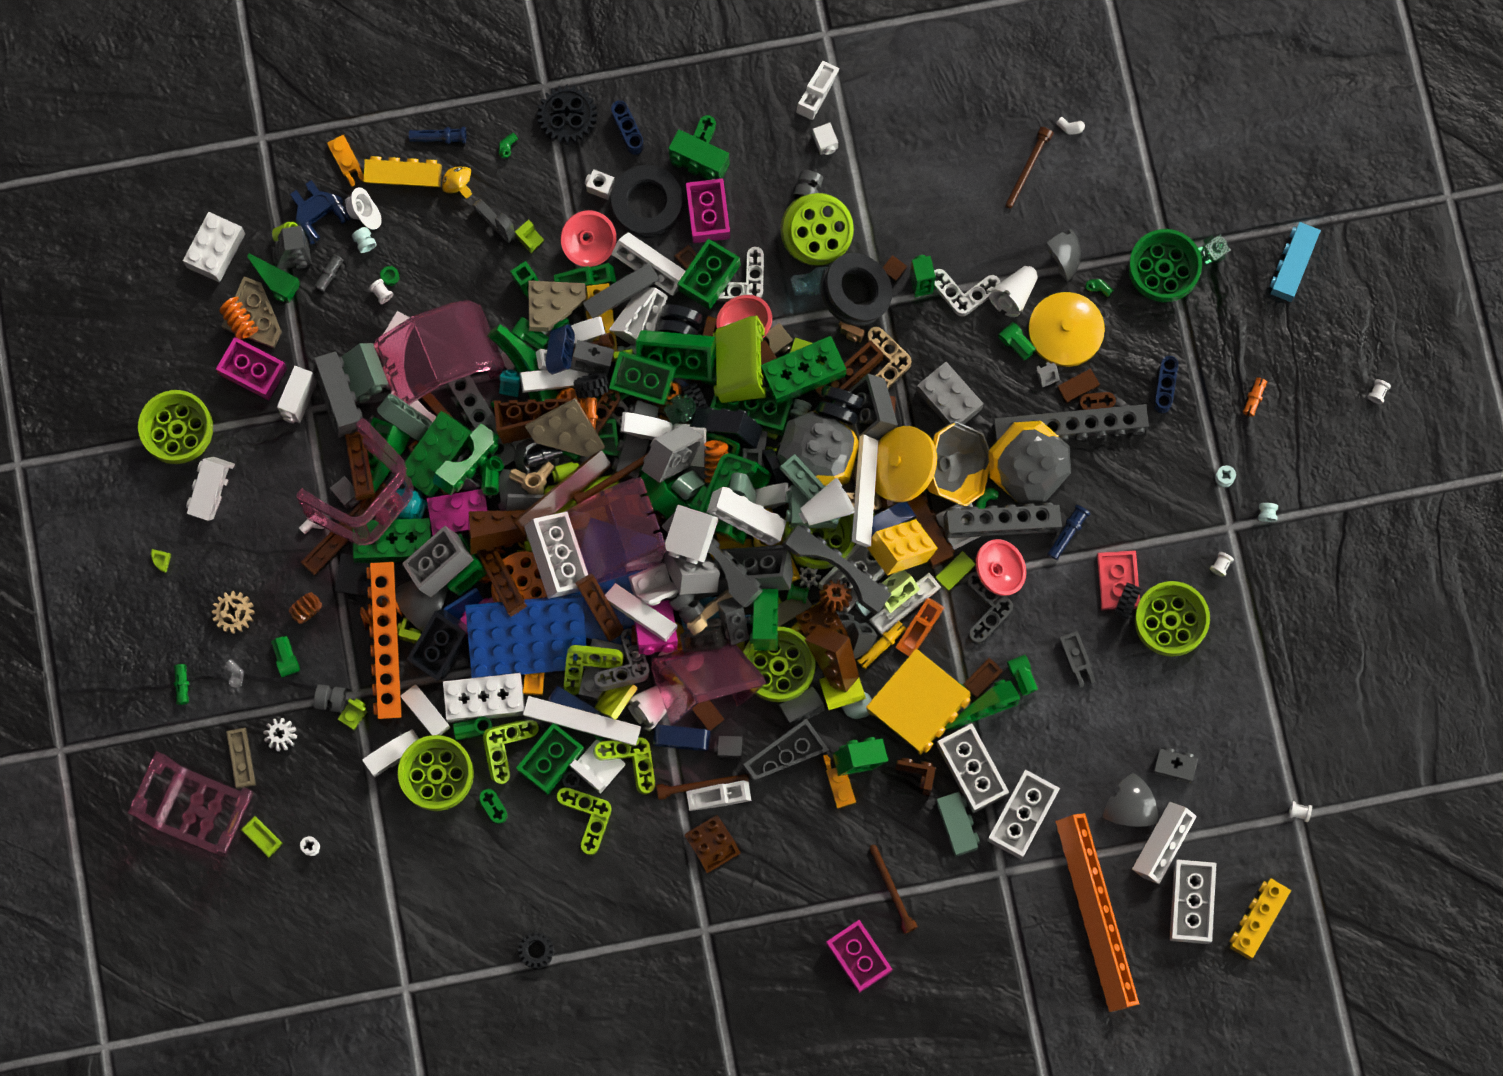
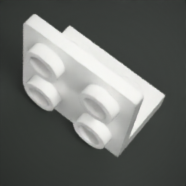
[628,563,679,605]
[570,740,625,794]

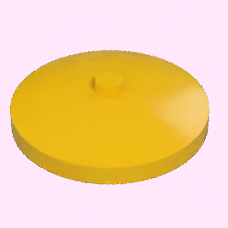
[1028,292,1105,367]
[875,426,937,502]

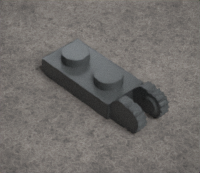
[1059,631,1095,688]

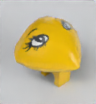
[442,167,472,199]

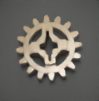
[212,591,255,634]

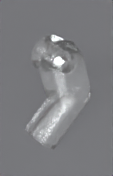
[225,659,244,688]

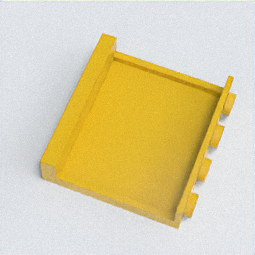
[866,649,971,755]

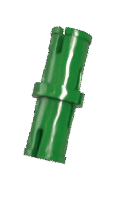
[174,664,189,705]

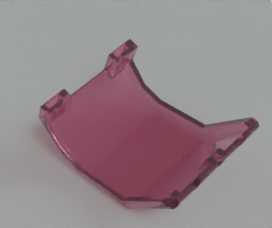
[374,300,504,405]

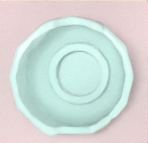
[842,692,872,719]

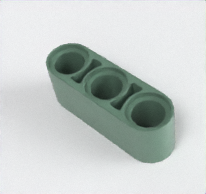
[377,394,432,441]
[671,470,708,501]
[729,473,757,504]

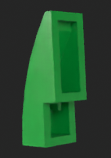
[554,263,616,291]

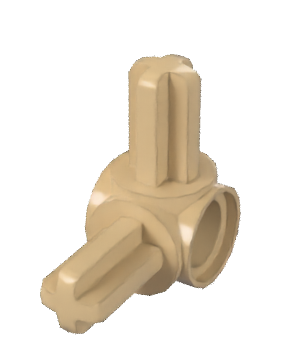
[509,462,554,495]

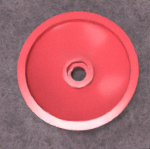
[560,210,616,267]
[716,295,772,338]
[976,539,1026,596]

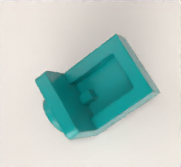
[499,369,521,397]

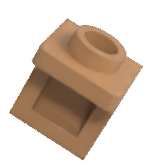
[839,321,864,342]

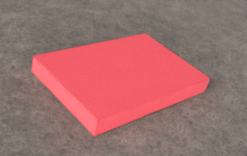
[1097,551,1140,610]

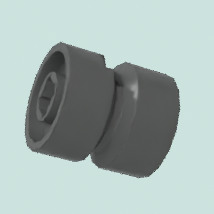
[793,170,824,199]
[668,593,705,624]
[314,684,346,713]

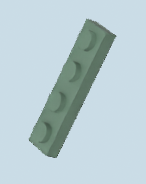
[780,454,841,525]

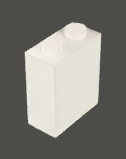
[277,366,317,424]
[663,505,719,564]

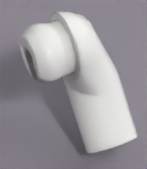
[1056,117,1085,135]
[299,516,327,534]

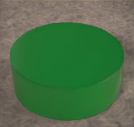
[380,266,399,286]

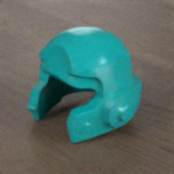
[387,488,428,519]

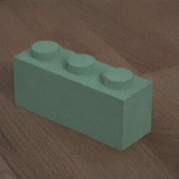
[936,792,980,857]

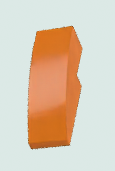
[895,598,945,656]

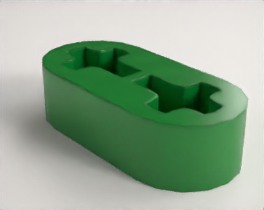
[693,115,716,144]
[480,789,508,824]

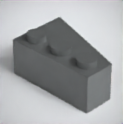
[272,226,312,269]
[579,638,626,702]

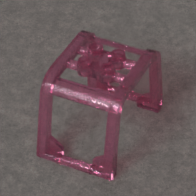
[296,418,414,545]
[128,751,253,858]

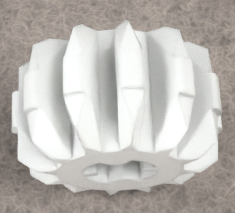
[263,718,297,751]

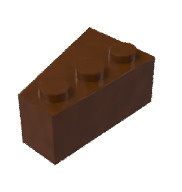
[805,625,859,692]

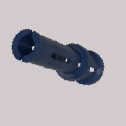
[409,127,466,144]
[1047,505,1090,560]

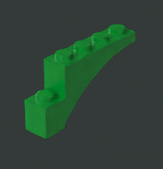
[488,324,559,402]

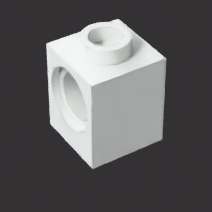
[812,123,838,155]
[585,169,615,200]

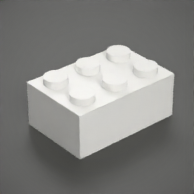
[183,212,245,282]

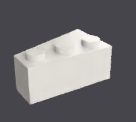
[609,287,668,345]
[186,457,235,521]

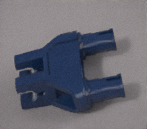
[290,180,351,244]

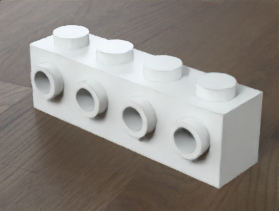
[612,232,685,296]
[707,487,786,546]
[1132,802,1197,884]

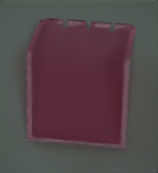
[565,477,666,583]
[651,641,766,725]

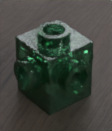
[1198,234,1230,266]
[664,394,696,425]

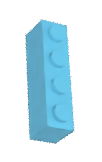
[1269,222,1321,302]

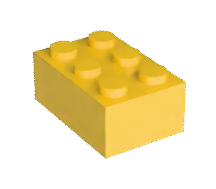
[867,519,938,575]

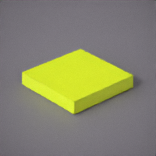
[819,677,866,710]
[594,678,637,720]

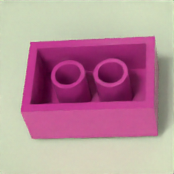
[686,178,730,243]
[216,337,287,401]
[427,489,488,536]
[826,920,892,993]

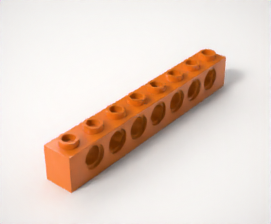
[367,562,401,719]

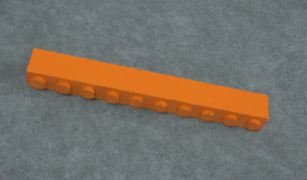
[1056,813,1139,1012]

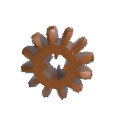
[819,579,852,613]
[289,592,322,624]

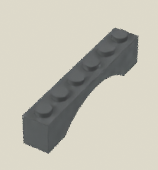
[661,512,763,608]
[781,525,892,614]

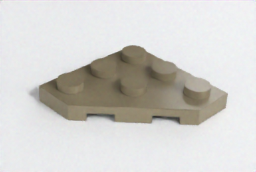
[221,277,282,349]
[528,281,586,332]
[525,398,605,457]

